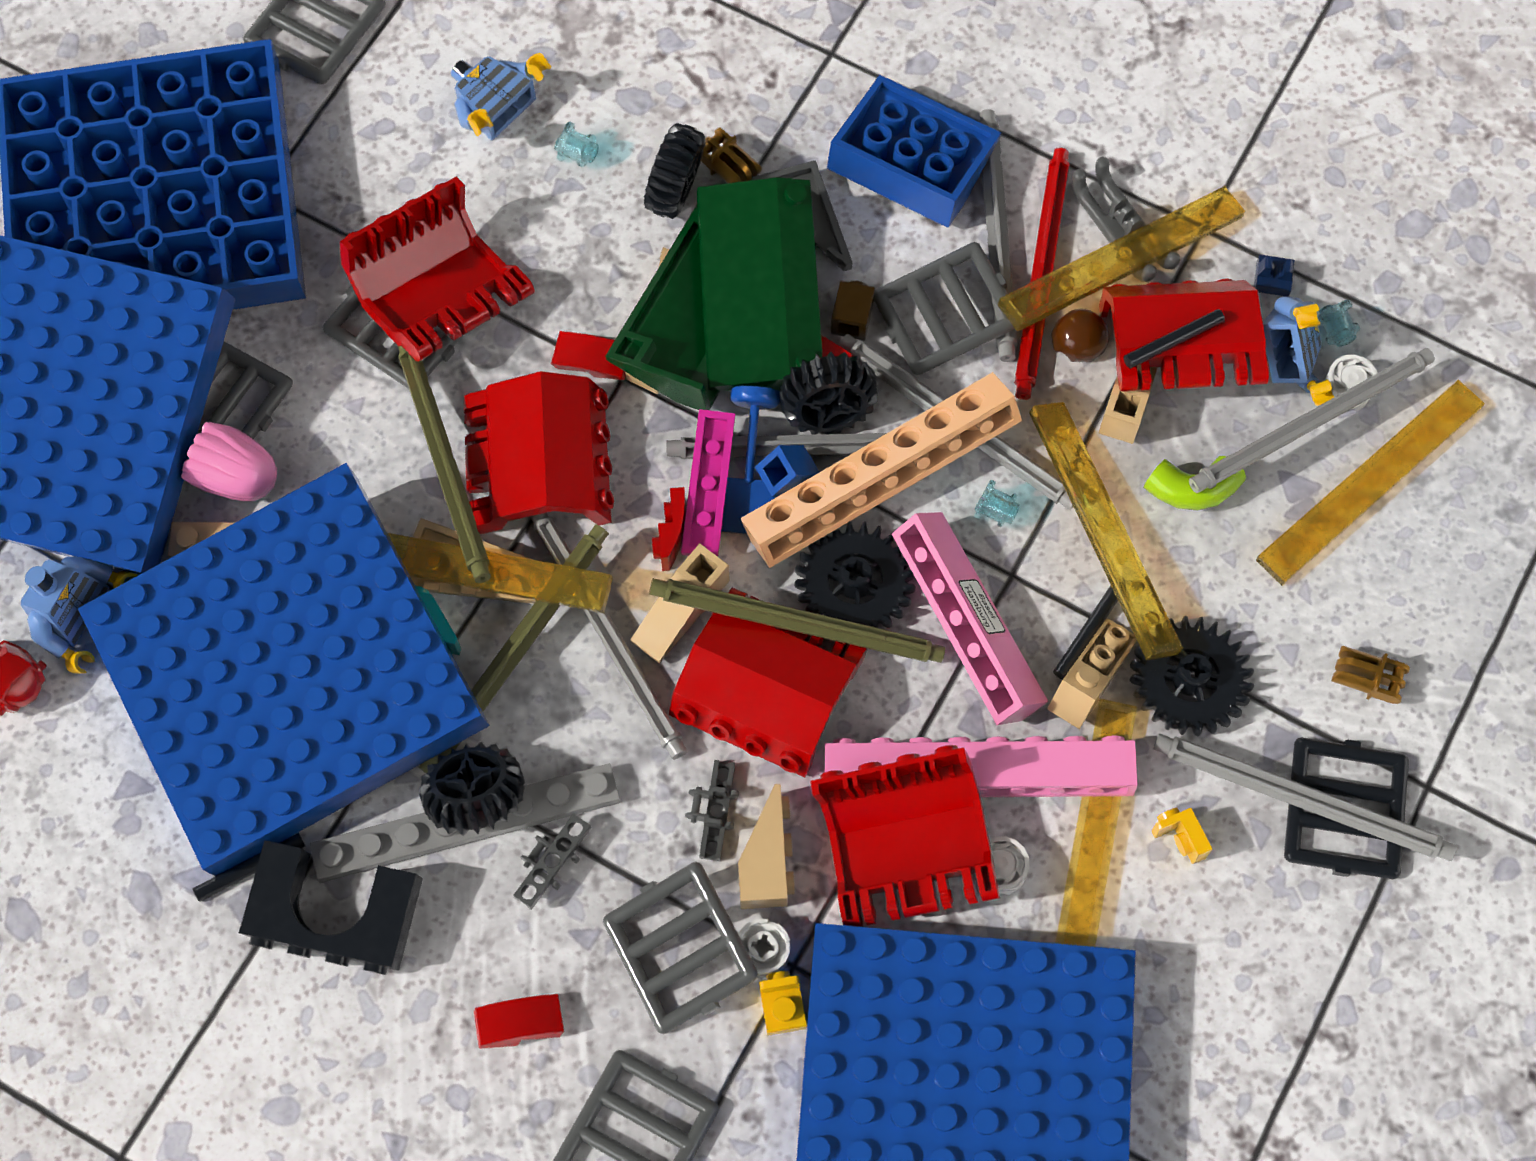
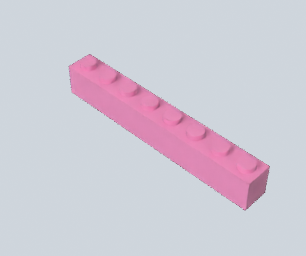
[825,736,1138,797]

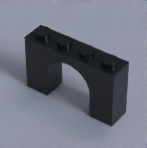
[239,840,423,975]

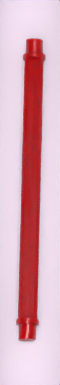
[1014,148,1070,400]

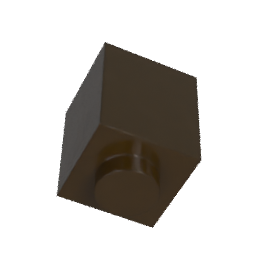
[831,280,875,341]

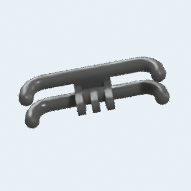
[1072,157,1180,282]

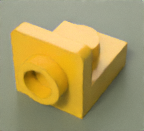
[1151,807,1213,864]
[759,971,807,1036]

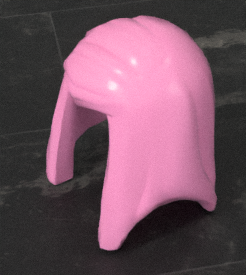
[181,422,277,501]

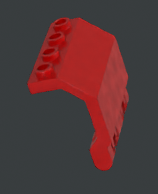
[340,176,535,362]
[1099,279,1269,392]
[463,371,614,534]
[668,587,868,778]
[810,745,1000,927]

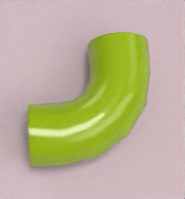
[1143,456,1246,511]

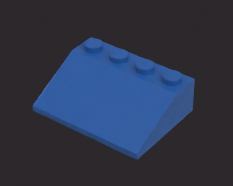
[827,75,1001,228]

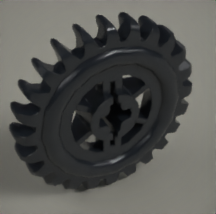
[794,521,916,628]
[1129,616,1254,736]

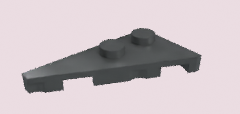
[752,160,853,271]

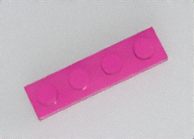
[681,409,736,557]

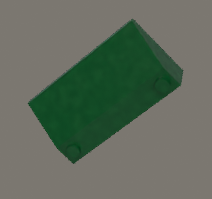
[697,177,823,391]
[605,205,721,410]

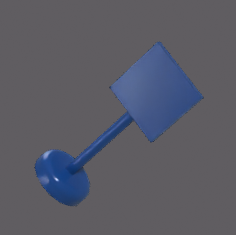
[721,386,781,534]

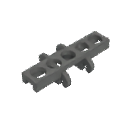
[685,760,739,862]
[513,814,591,910]

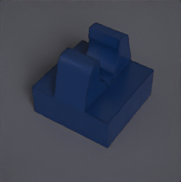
[1254,255,1295,297]

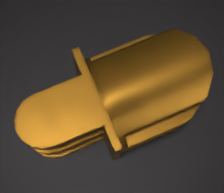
[701,127,762,183]
[1331,646,1410,704]

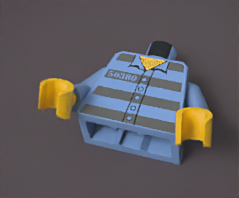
[451,53,552,141]
[1263,296,1334,406]
[21,556,138,674]

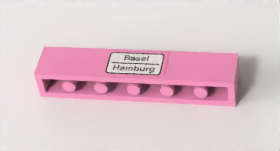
[892,512,1049,725]

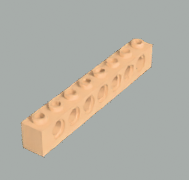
[740,372,1022,568]

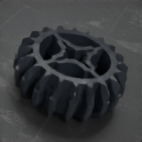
[644,123,705,219]
[779,352,878,435]
[419,741,525,836]

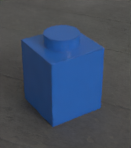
[755,445,820,497]

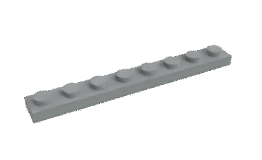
[310,763,621,883]

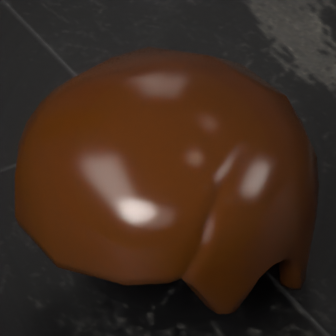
[1051,308,1109,362]

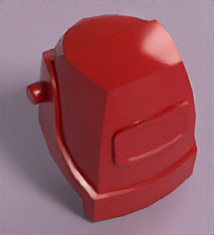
[0,640,47,716]

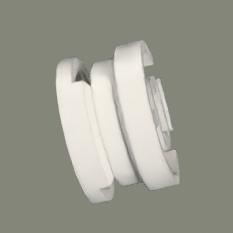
[1323,354,1378,411]
[973,836,1030,896]
[738,919,790,979]

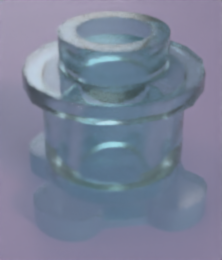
[554,121,599,167]
[1318,300,1360,347]
[974,479,1020,528]

